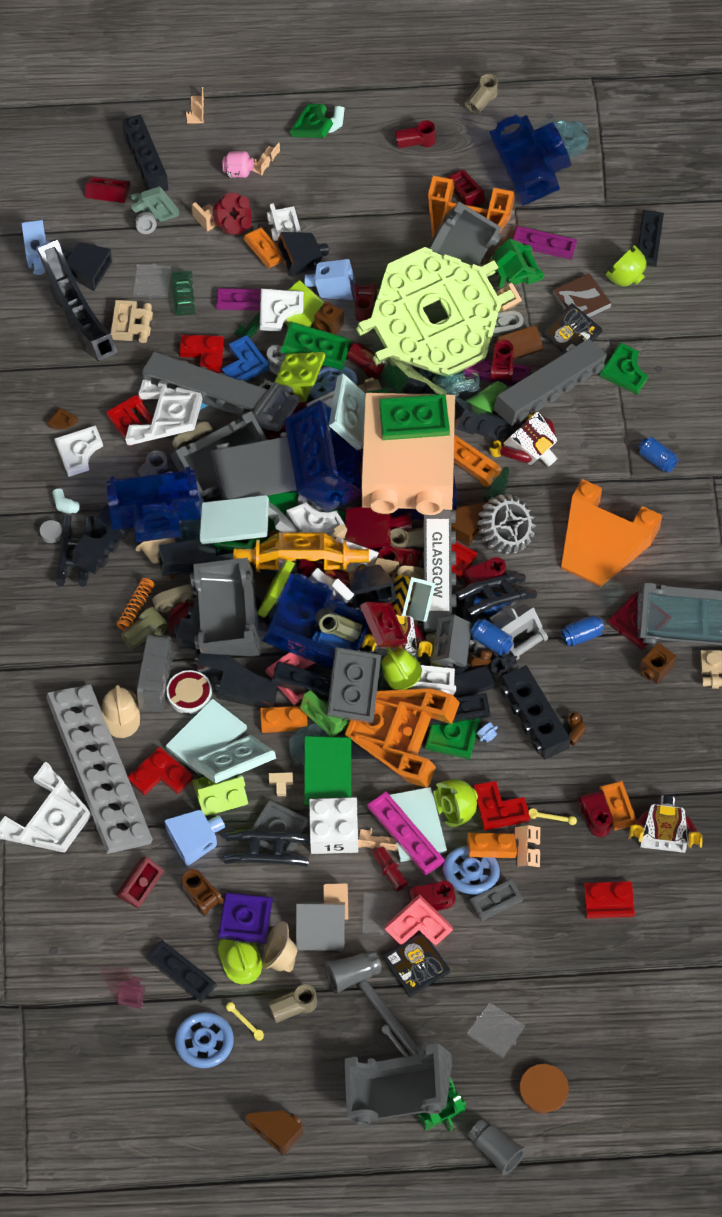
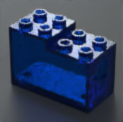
[284,400,362,512]
[262,573,369,670]

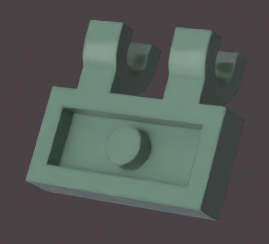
[131,187,179,222]

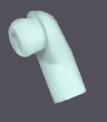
[329,106,345,133]
[52,489,80,514]

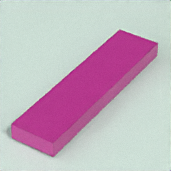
[368,792,444,876]

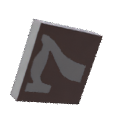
[553,273,611,317]

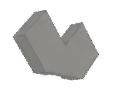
[268,502,297,532]

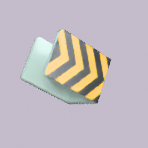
[389,574,436,622]

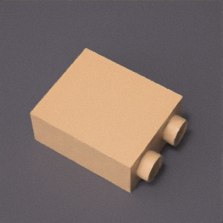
[362,393,455,515]

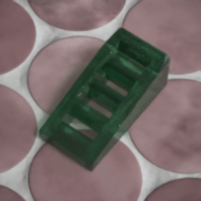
[171,271,196,316]
[483,466,509,502]

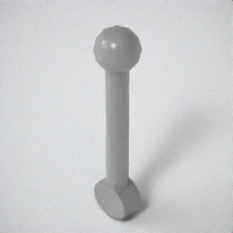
[382,1025,409,1057]

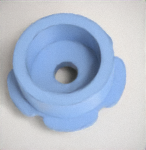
[476,722,498,743]

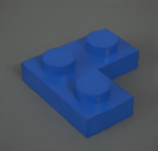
[222,335,270,382]

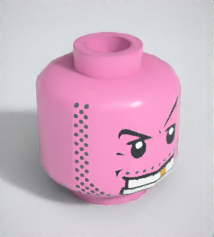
[223,151,254,178]

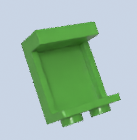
[300,690,350,737]

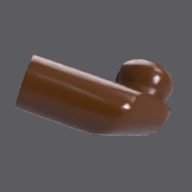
[468,649,492,666]
[567,711,586,746]

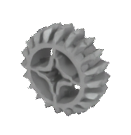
[477,494,536,554]

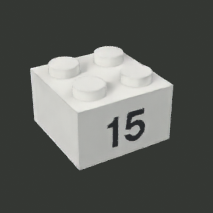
[310,798,358,854]

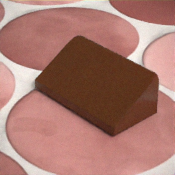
[496,325,544,360]

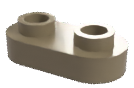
[172,422,214,450]
[152,584,195,613]

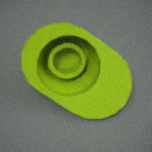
[381,647,423,690]
[218,939,262,985]

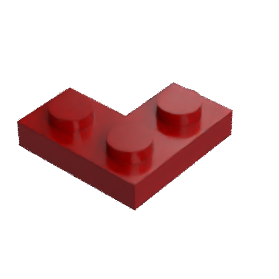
[180,335,224,373]
[127,747,193,796]
[473,781,530,831]

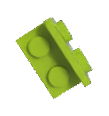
[275,352,325,402]

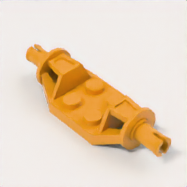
[233,532,369,572]

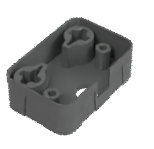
[137,634,173,713]

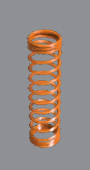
[116,578,155,631]

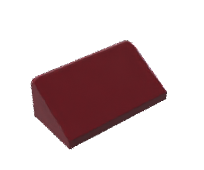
[85,176,130,203]
[116,856,165,909]

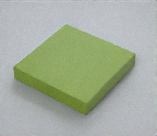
[284,280,324,327]
[258,560,295,618]

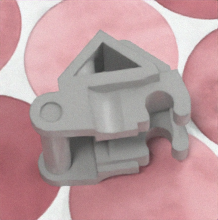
[489,602,548,660]

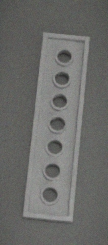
[46,684,153,854]

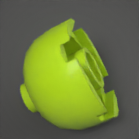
[605,245,647,287]
[433,779,478,827]

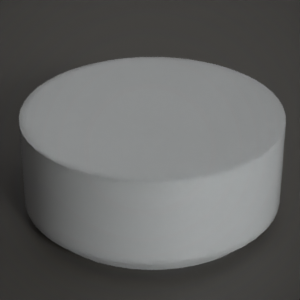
[135,212,157,234]
[40,520,62,543]

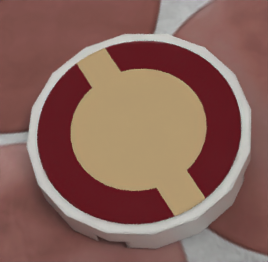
[167,670,212,714]

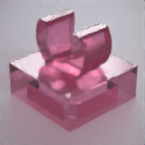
[118,976,145,1009]

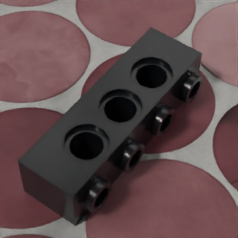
[122,114,169,191]
[500,665,570,760]

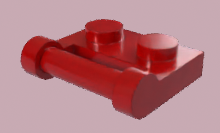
[106,395,153,446]

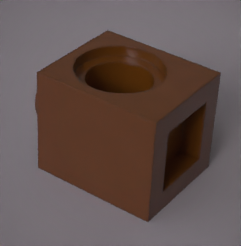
[314,301,344,335]
[640,642,676,684]

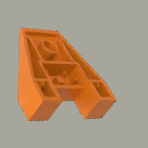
[428,176,515,255]
[561,479,662,587]
[345,688,459,788]

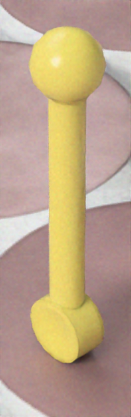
[529,808,577,825]
[226,1002,264,1041]

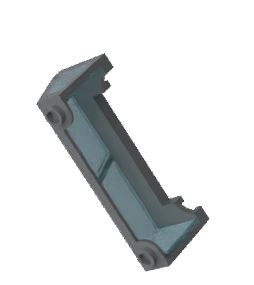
[637,583,722,645]

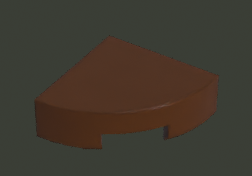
[47,408,78,430]

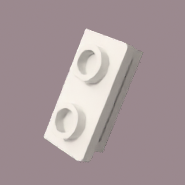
[267,203,301,241]
[407,665,456,695]

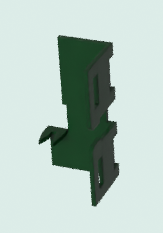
[234,312,260,338]

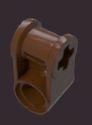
[182,869,224,917]

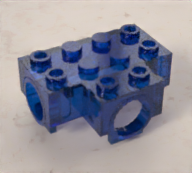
[489,115,572,206]
[106,467,201,542]

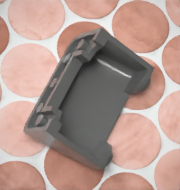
[428,202,502,266]
[170,411,267,501]
[211,431,312,501]
[190,557,260,657]
[345,1043,452,1125]

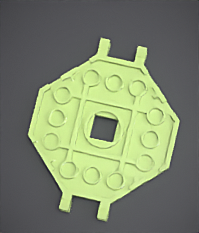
[356,247,515,377]

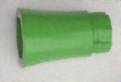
[465,381,508,413]

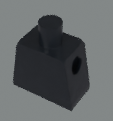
[275,232,329,276]
[62,242,112,291]
[349,564,396,610]

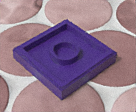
[218,892,273,944]

